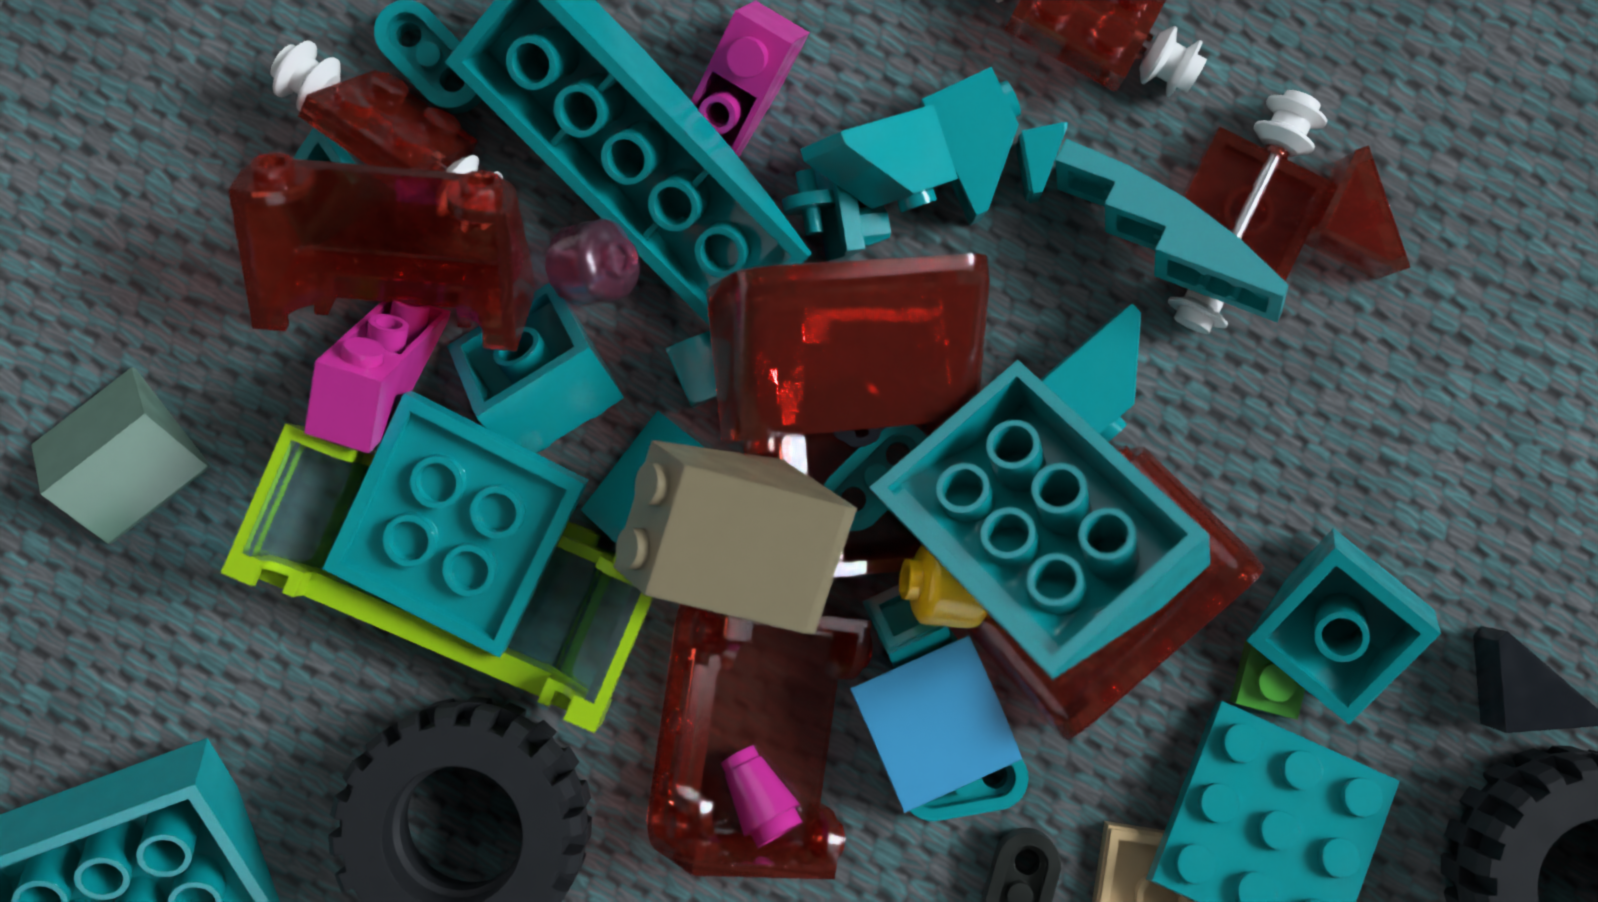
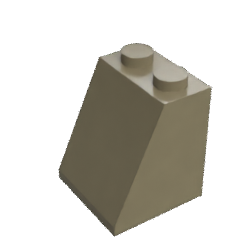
[614,440,857,634]

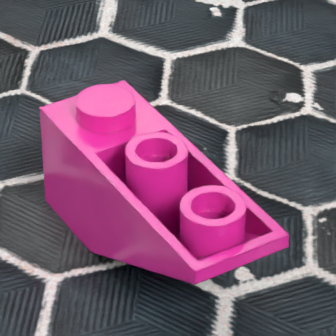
[691,0,810,157]
[304,292,451,453]

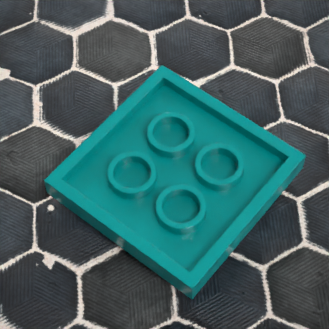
[322,390,589,658]
[1146,701,1400,902]

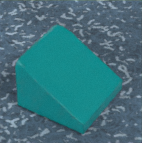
[1015,122,1068,204]
[665,330,751,408]
[862,584,953,669]

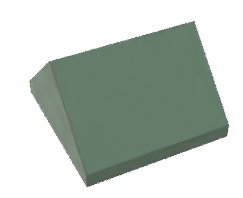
[31,367,211,544]

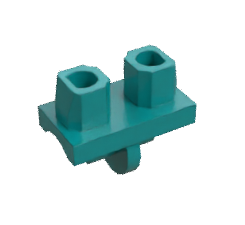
[781,167,891,263]

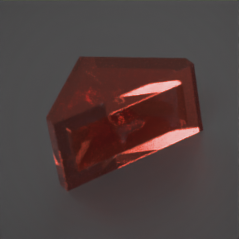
[1297,145,1411,280]

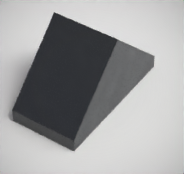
[1473,626,1598,733]

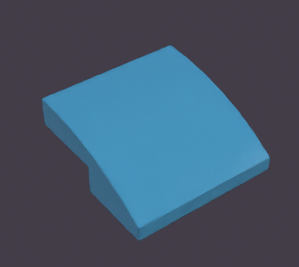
[850,635,1022,813]

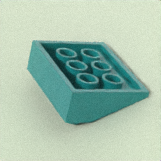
[869,360,1210,680]
[0,738,280,902]

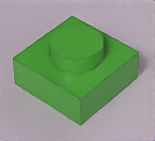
[1230,640,1305,720]

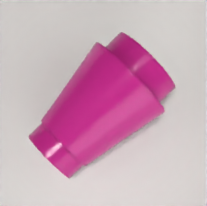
[720,745,803,848]

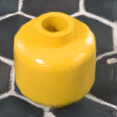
[899,544,988,629]

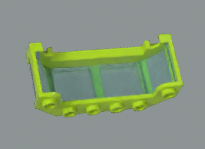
[220,423,654,733]

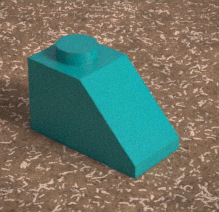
[919,66,1021,225]
[800,104,958,213]
[1040,303,1141,442]

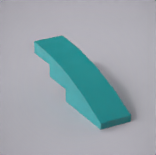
[1055,139,1289,323]

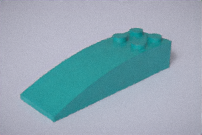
[445,0,812,340]

